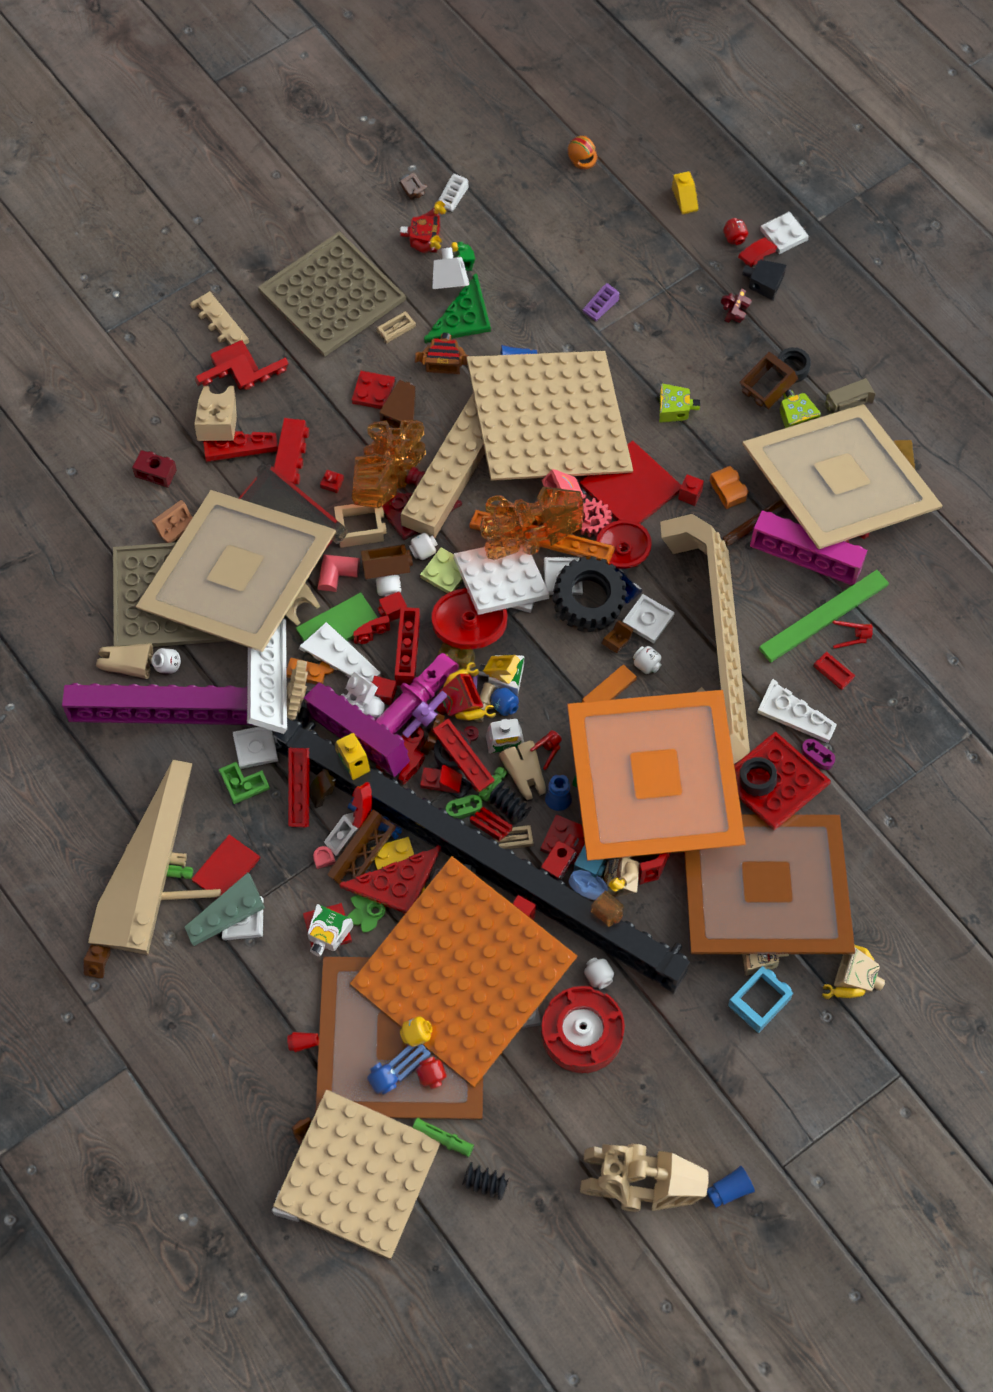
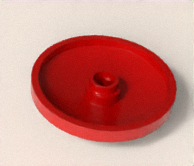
[432,588,507,649]

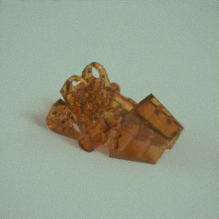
[351,420,426,508]
[480,487,584,560]

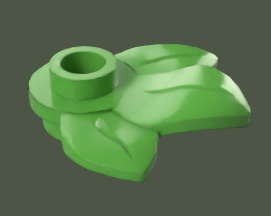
[347,895,385,933]

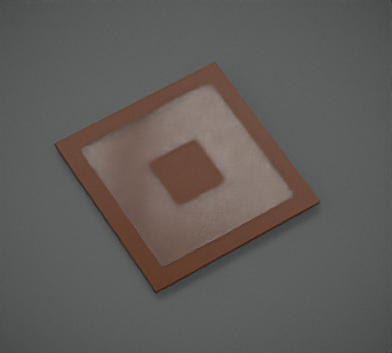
[685,815,855,954]
[315,957,483,1119]

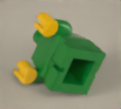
[451,242,475,271]

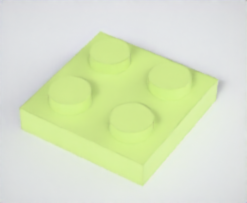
[420,547,463,593]

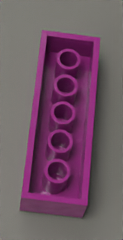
[303,682,410,777]

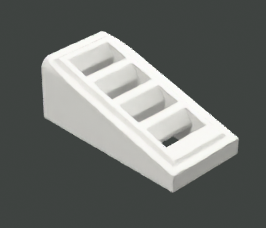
[439,174,468,212]

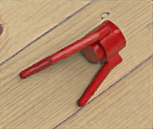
[832,620,873,649]
[530,730,562,770]

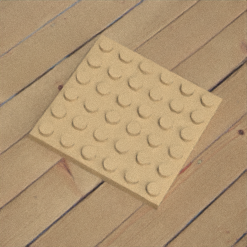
[273,1090,440,1260]

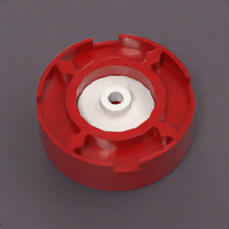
[541,986,625,1073]

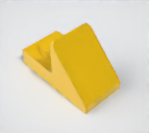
[483,655,520,684]

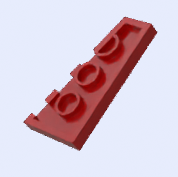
[203,431,278,462]

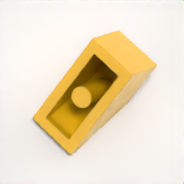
[672,171,699,214]

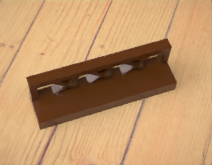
[327,810,396,885]

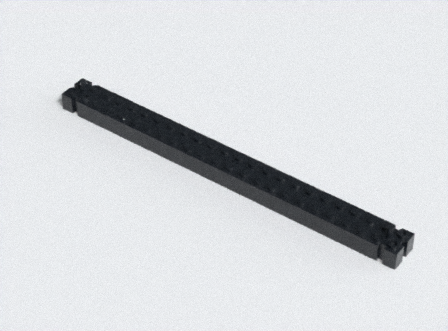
[273,718,690,994]

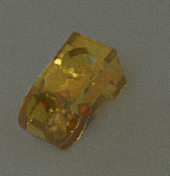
[437,643,476,670]

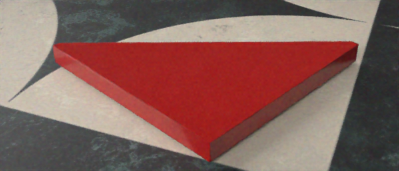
[340,846,441,914]

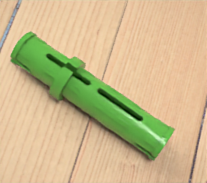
[412,1118,474,1157]

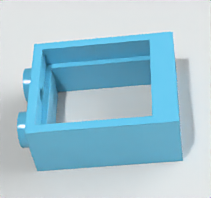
[728,966,793,1033]

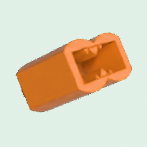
[709,466,748,509]

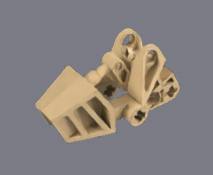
[580,1144,708,1212]

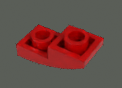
[738,238,777,266]
[353,615,390,644]
[352,782,372,828]

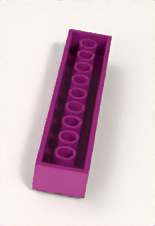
[62,683,253,725]

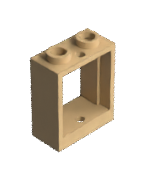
[334,500,387,548]

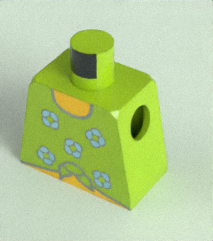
[659,384,700,422]
[780,390,821,428]

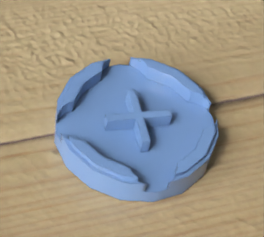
[569,870,608,900]

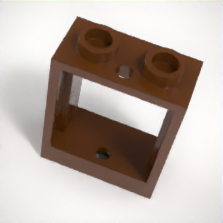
[739,351,798,410]
[361,544,413,579]

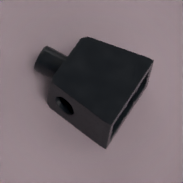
[742,260,787,300]

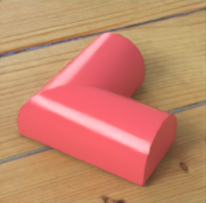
[318,554,360,592]

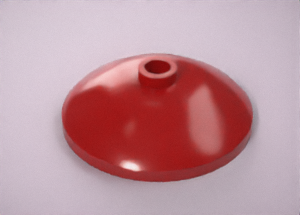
[596,520,652,569]

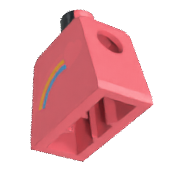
[542,469,586,508]

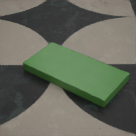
[296,593,378,642]

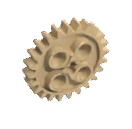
[287,660,308,721]

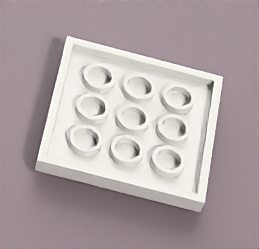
[454,540,550,615]

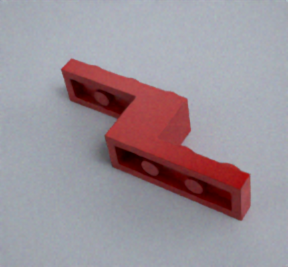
[195,354,289,390]

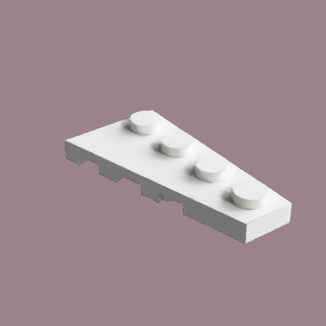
[299,622,381,682]
[757,679,837,743]

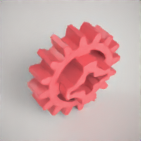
[572,498,612,537]

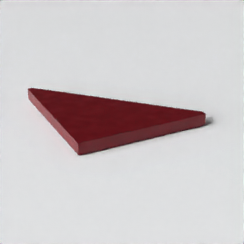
[364,486,462,541]

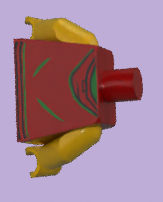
[437,662,496,721]

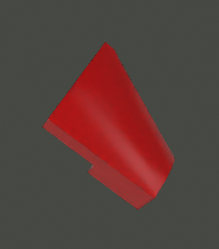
[210,340,258,374]

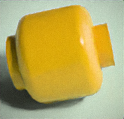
[400,1016,432,1047]

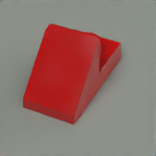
[420,765,462,794]

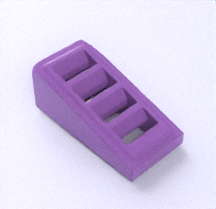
[583,283,619,321]

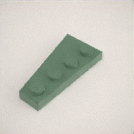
[185,873,265,946]

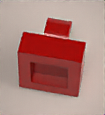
[320,470,344,493]

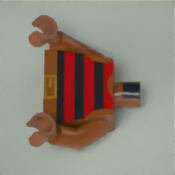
[415,333,469,374]

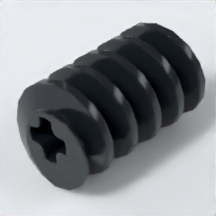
[489,781,532,824]
[462,1162,509,1201]

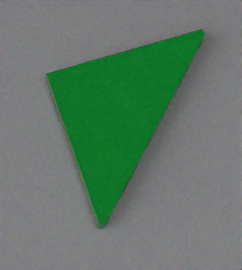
[424,274,491,343]

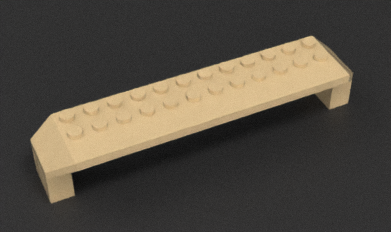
[660,514,750,764]

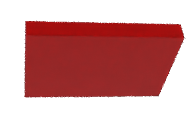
[191,834,261,899]

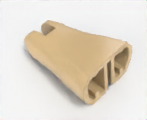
[96,643,154,679]
[499,741,546,800]

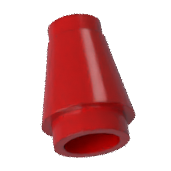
[287,1032,319,1053]

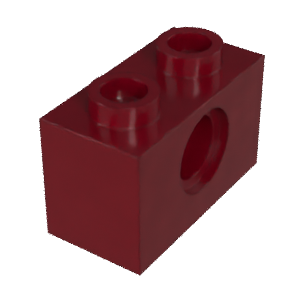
[132,450,177,488]

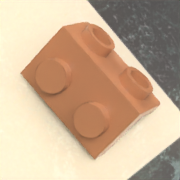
[152,500,193,543]

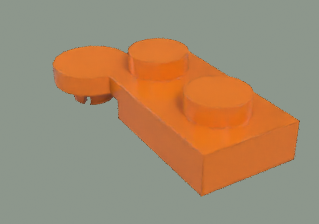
[286,658,335,685]

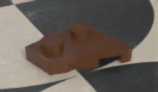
[421,713,445,755]

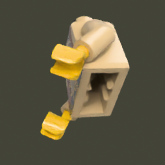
[602,857,639,897]

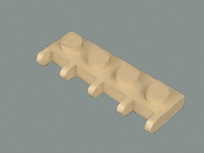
[190,292,249,345]

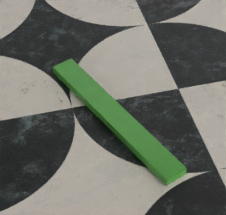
[759,570,889,663]

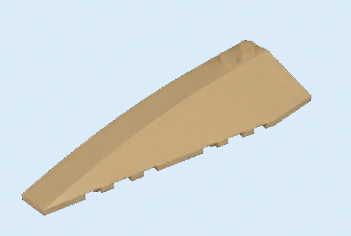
[88,760,192,955]

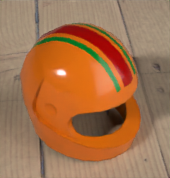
[568,136,597,169]

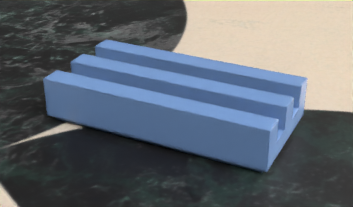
[389,1044,431,1083]

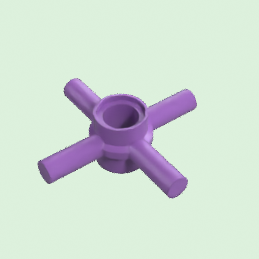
[402,691,447,738]

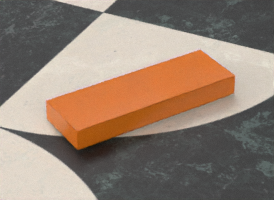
[582,664,637,702]

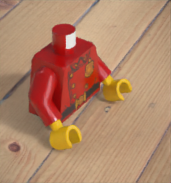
[400,201,446,253]

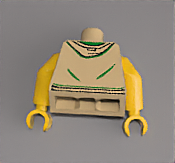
[822,945,885,999]

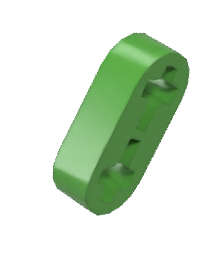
[446,795,482,819]

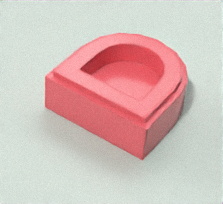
[313,846,336,869]

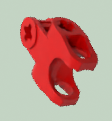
[376,726,426,785]

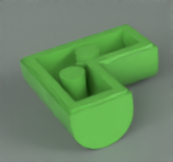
[219,762,270,804]

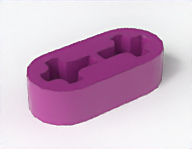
[801,739,835,770]

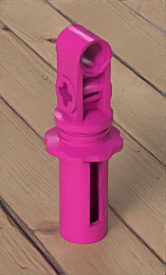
[376,653,459,734]

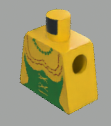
[335,733,370,780]

